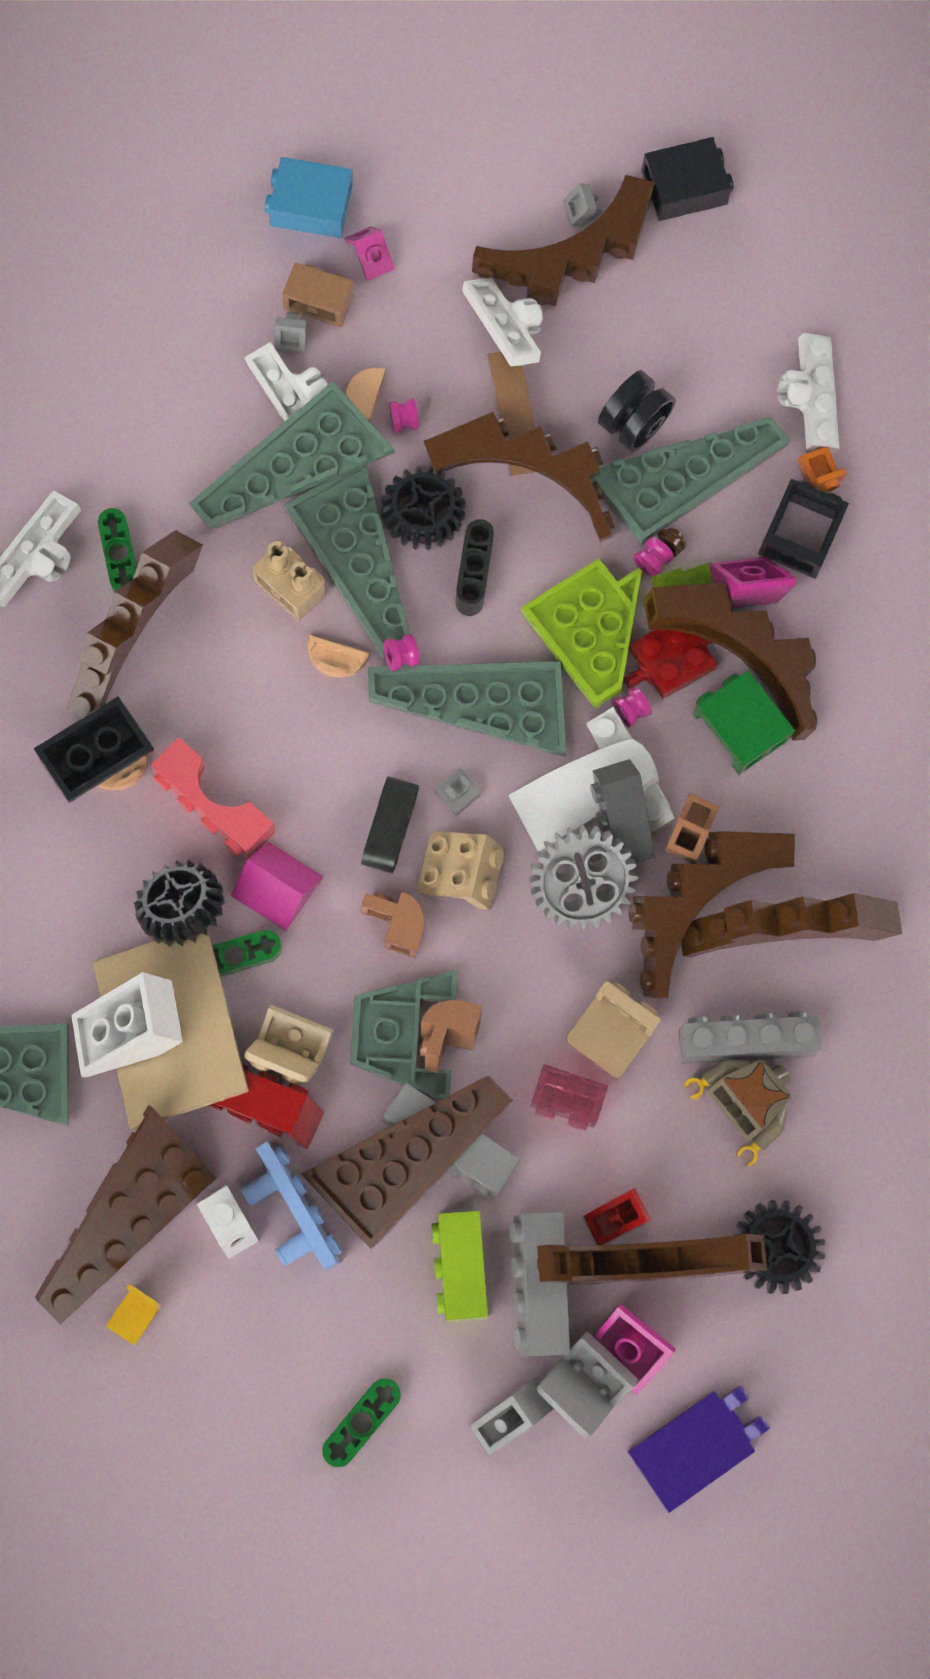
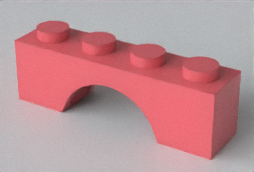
[151,737,275,859]

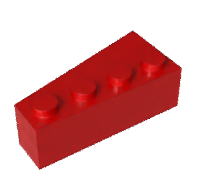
[207,1063,324,1150]

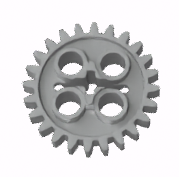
[529,825,638,931]

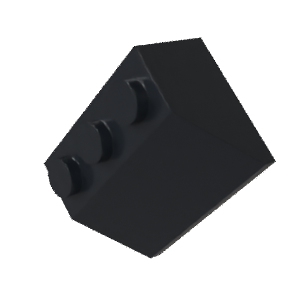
[33,696,154,803]

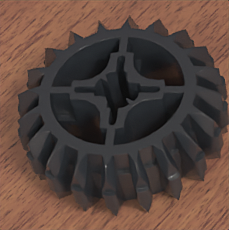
[381,466,466,551]
[134,860,225,947]
[734,1200,825,1295]

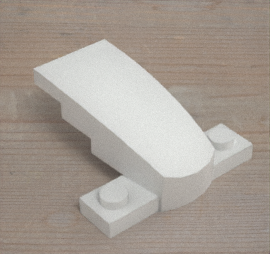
[508,707,678,852]

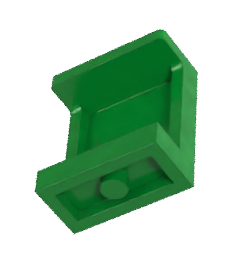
[693,670,795,775]

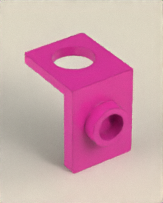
[344,226,395,280]

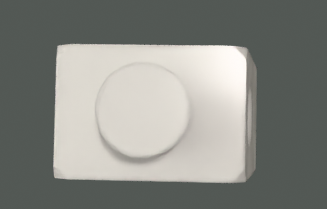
[196,1184,259,1259]

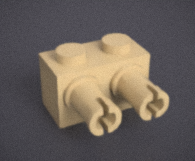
[251,541,325,621]

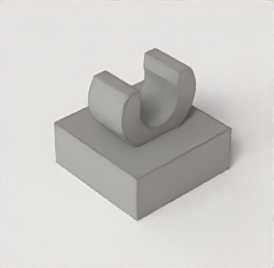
[563,183,603,227]
[274,312,307,352]
[435,769,481,816]

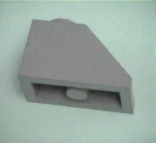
[469,1378,554,1456]

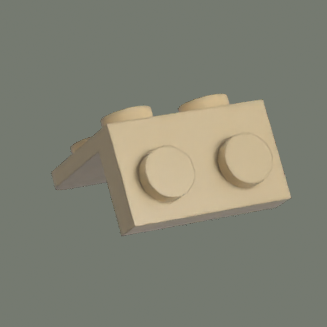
[417,831,505,910]
[566,980,661,1078]
[244,1005,334,1084]

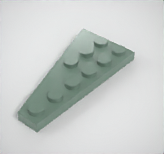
[189,381,395,530]
[590,417,790,544]
[284,465,410,661]
[368,661,566,757]
[0,1023,69,1127]

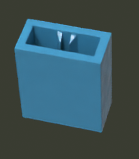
[265,157,353,238]

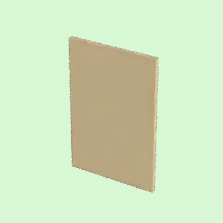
[92,927,249,1130]

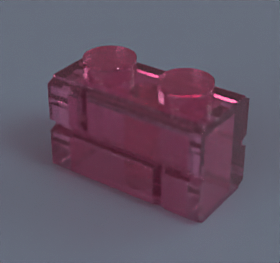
[530,1064,608,1131]

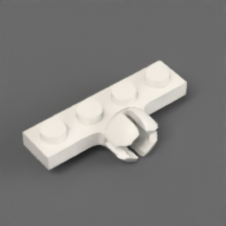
[462,277,543,367]
[777,333,840,454]
[244,342,328,422]
[0,490,81,608]

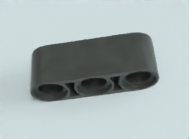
[455,519,494,616]
[361,776,419,874]

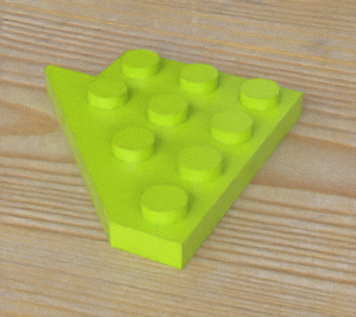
[521,558,642,709]

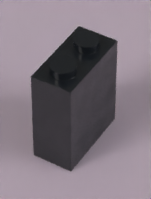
[641,137,734,221]

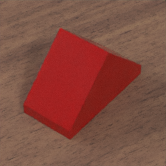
[583,1188,651,1245]

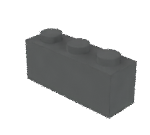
[590,759,655,863]

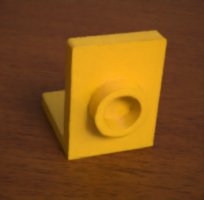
[106,1284,162,1345]

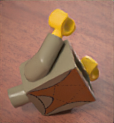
[684,1059,791,1166]

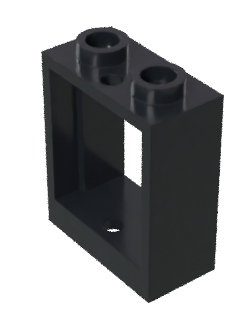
[758,479,849,579]

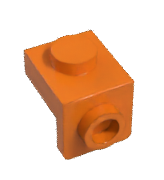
[797,446,847,493]

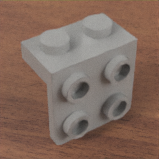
[537,1331,639,1438]

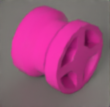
[389,398,419,433]
[633,537,674,577]
[384,634,419,671]
[612,687,652,727]

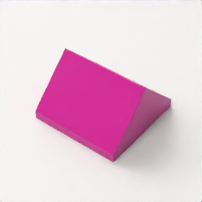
[709,557,796,608]
[231,842,323,931]
[593,1304,676,1394]

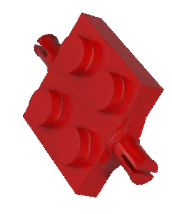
[623,630,717,699]

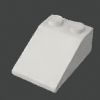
[71,972,183,1077]

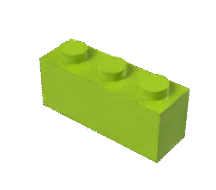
[431,1211,488,1322]

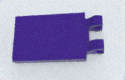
[627,1386,770,1513]

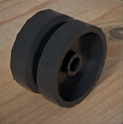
[598,370,676,452]

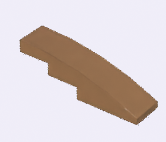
[487,352,535,476]

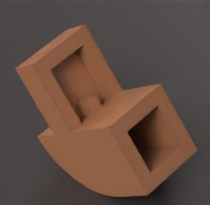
[664,793,720,864]
[361,892,424,958]
[420,1000,482,1073]

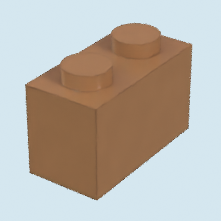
[282,262,354,327]

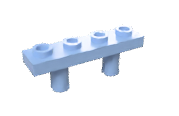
[241,1141,342,1270]

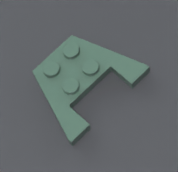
[350,970,457,1101]

